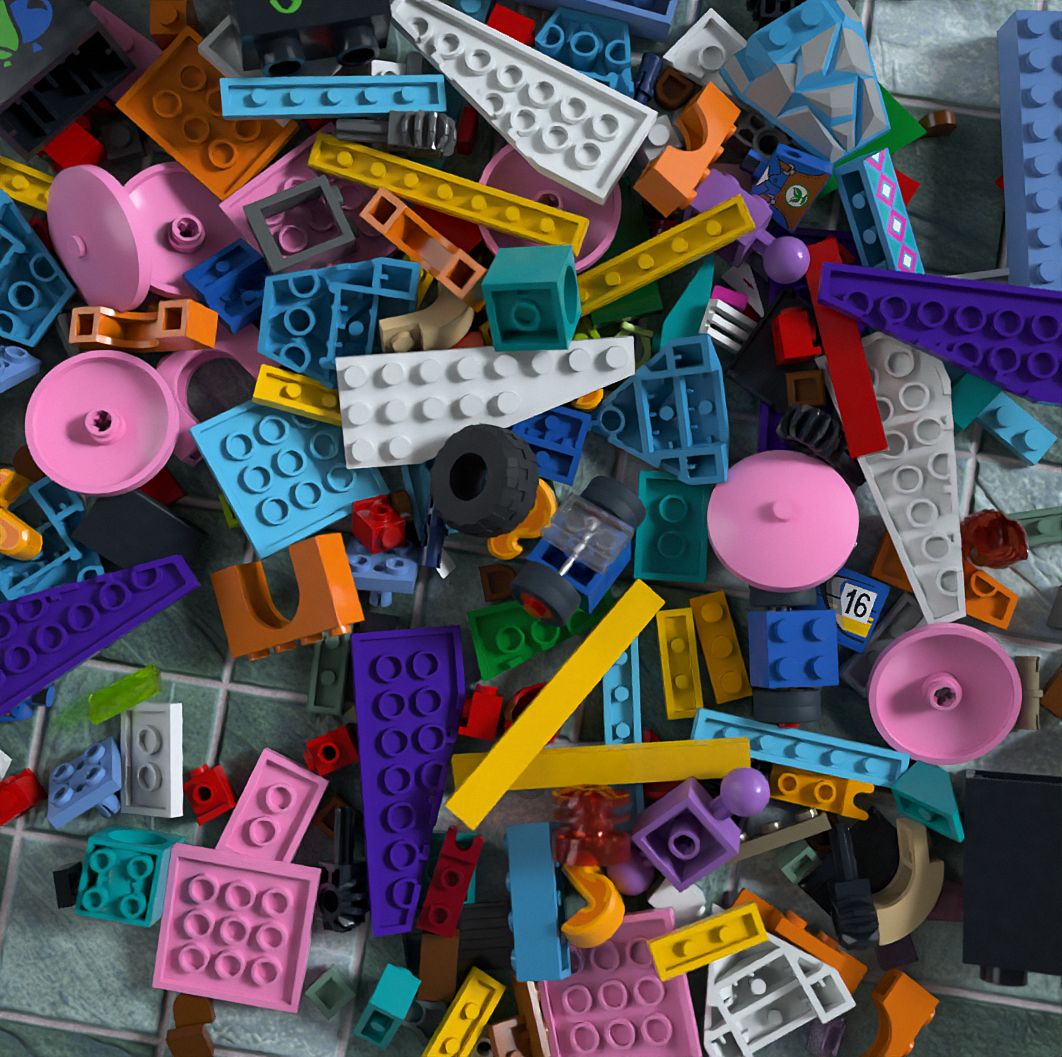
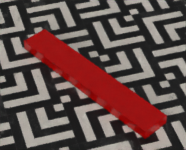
[805,238,889,460]

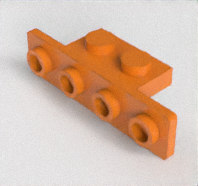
[729,888,868,996]

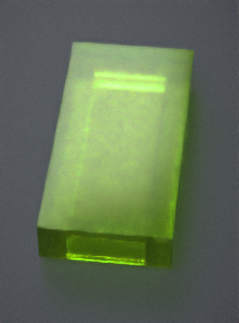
[88,663,161,725]

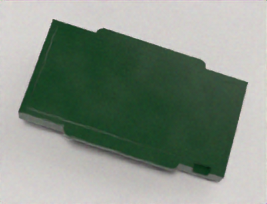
[576,176,663,329]

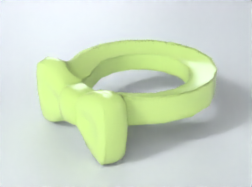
[615,322,654,372]

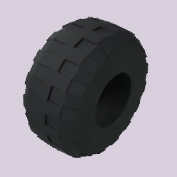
[430,423,539,538]

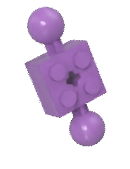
[683,168,810,284]
[607,767,770,896]

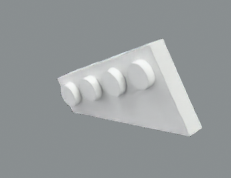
[662,8,784,132]

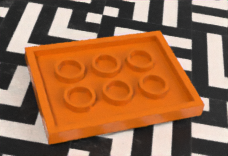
[115,25,300,202]

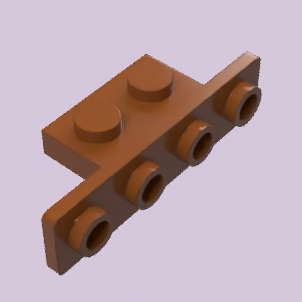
[486,975,551,1057]

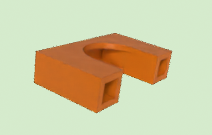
[210,533,364,662]

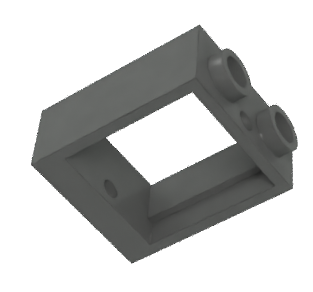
[243,174,360,276]

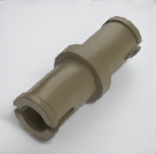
[1015,656,1043,730]

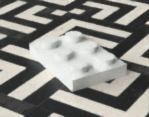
[121,702,183,818]

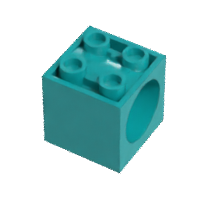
[481,245,582,352]
[74,824,185,927]

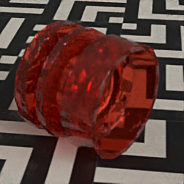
[552,784,630,867]

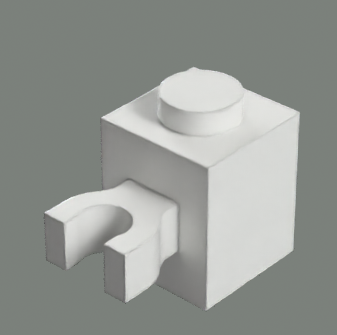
[635,114,686,171]
[646,872,706,928]

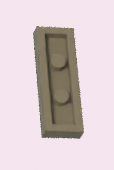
[724,807,832,866]

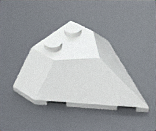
[703,903,856,1057]

